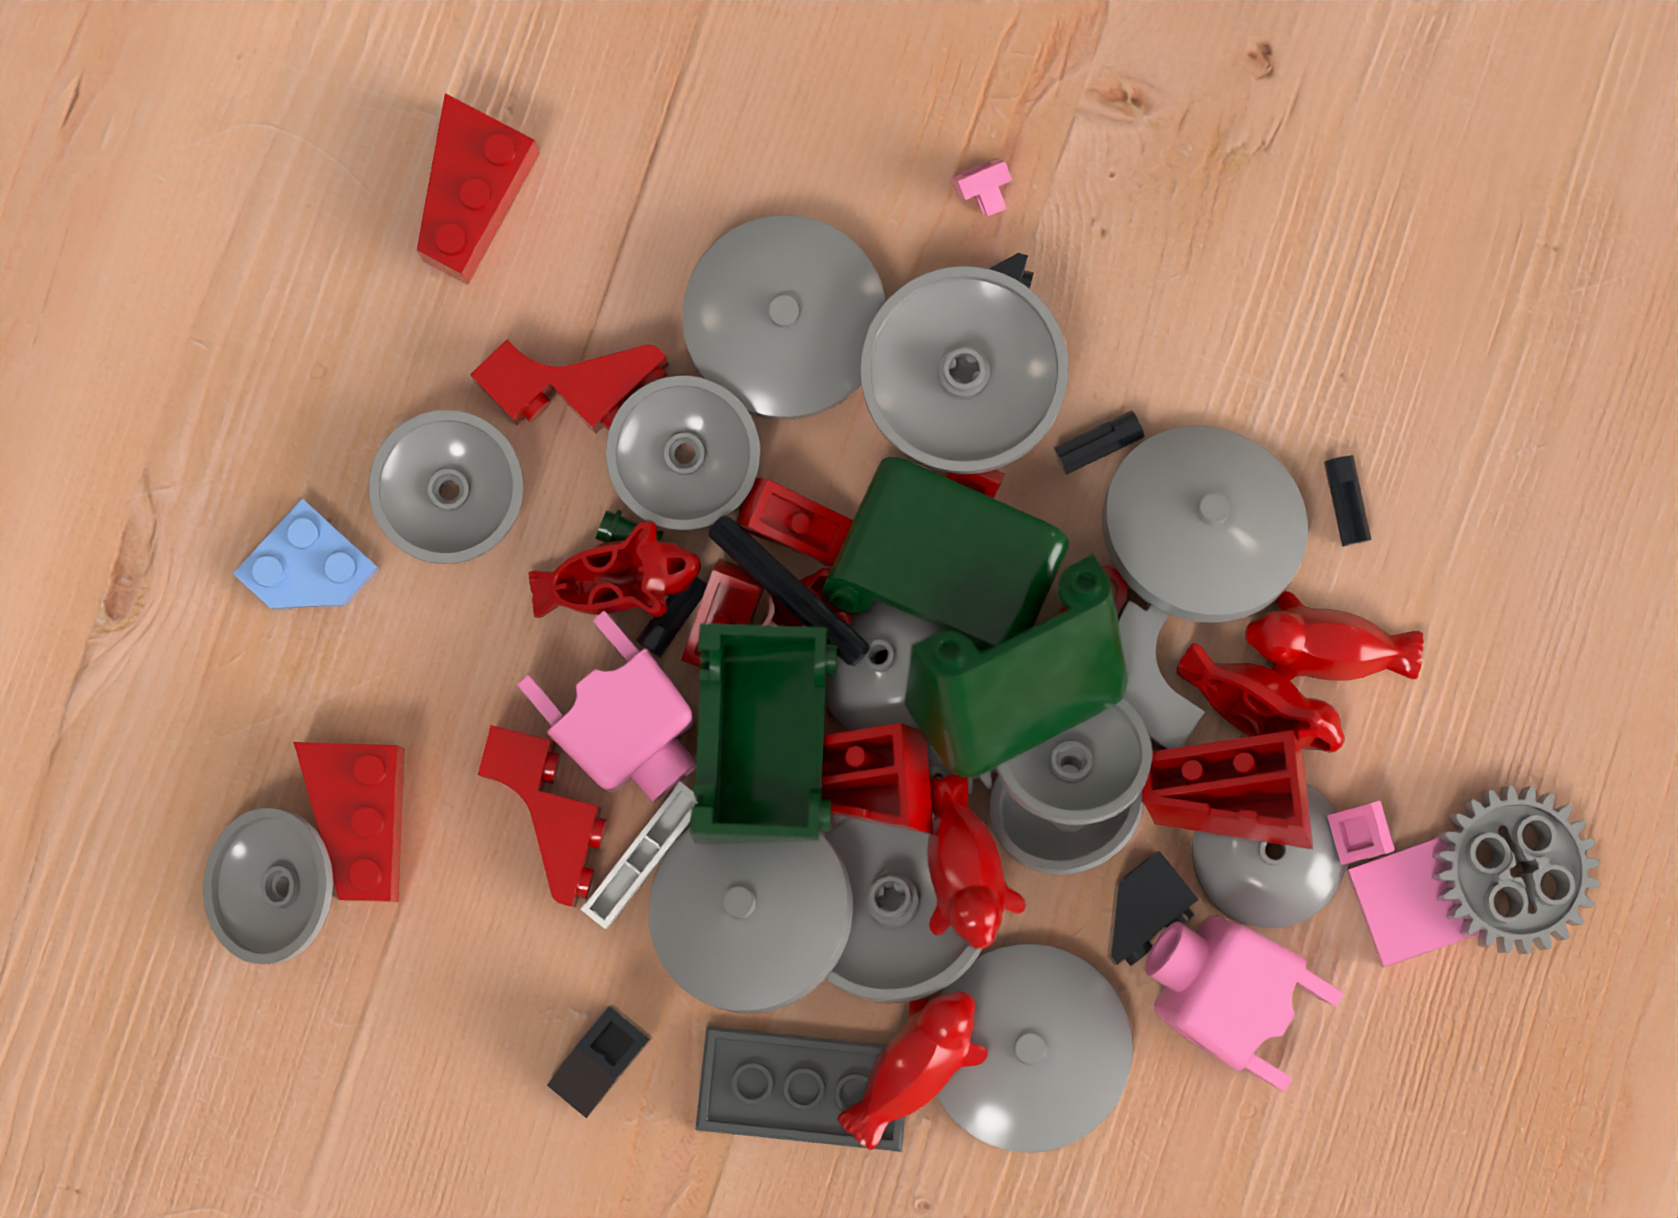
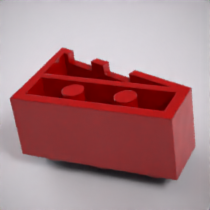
[416,93,540,285]
[821,723,934,835]
[1142,730,1314,850]
[293,742,405,902]

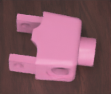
[517,611,697,803]
[1145,915,1344,1092]

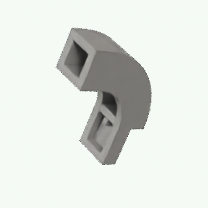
[1118,598,1205,750]

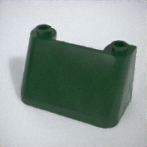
[820,457,1069,655]
[904,554,1128,778]
[690,623,837,844]

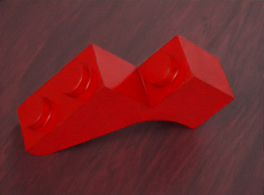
[470,339,669,434]
[478,725,607,907]

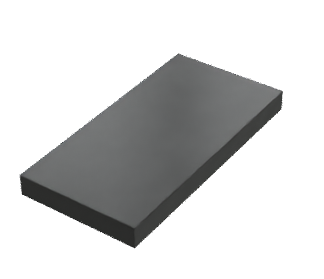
[695,1026,905,1152]

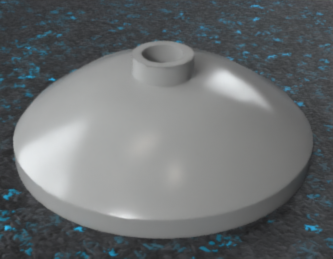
[606,376,760,530]
[369,410,524,564]
[825,599,947,731]
[996,698,1152,825]
[989,765,1144,875]
[1192,783,1346,928]
[203,808,333,964]

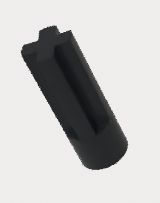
[1054,410,1145,475]
[1324,455,1372,547]
[635,576,707,658]

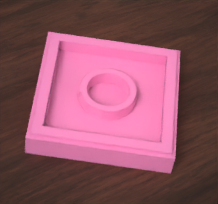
[1347,837,1480,967]

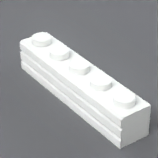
[580,781,697,930]

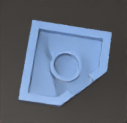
[233,499,379,610]

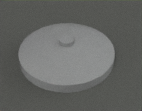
[683,215,886,420]
[860,266,1068,474]
[1102,426,1308,623]
[820,812,982,1003]
[649,828,853,1014]
[937,944,1133,1153]

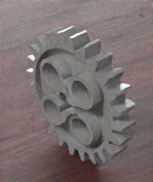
[1432,785,1601,954]

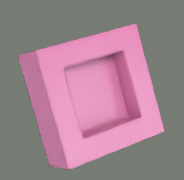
[950,158,1012,217]
[1327,800,1395,865]

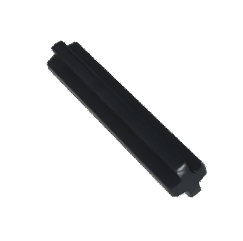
[708,515,870,666]

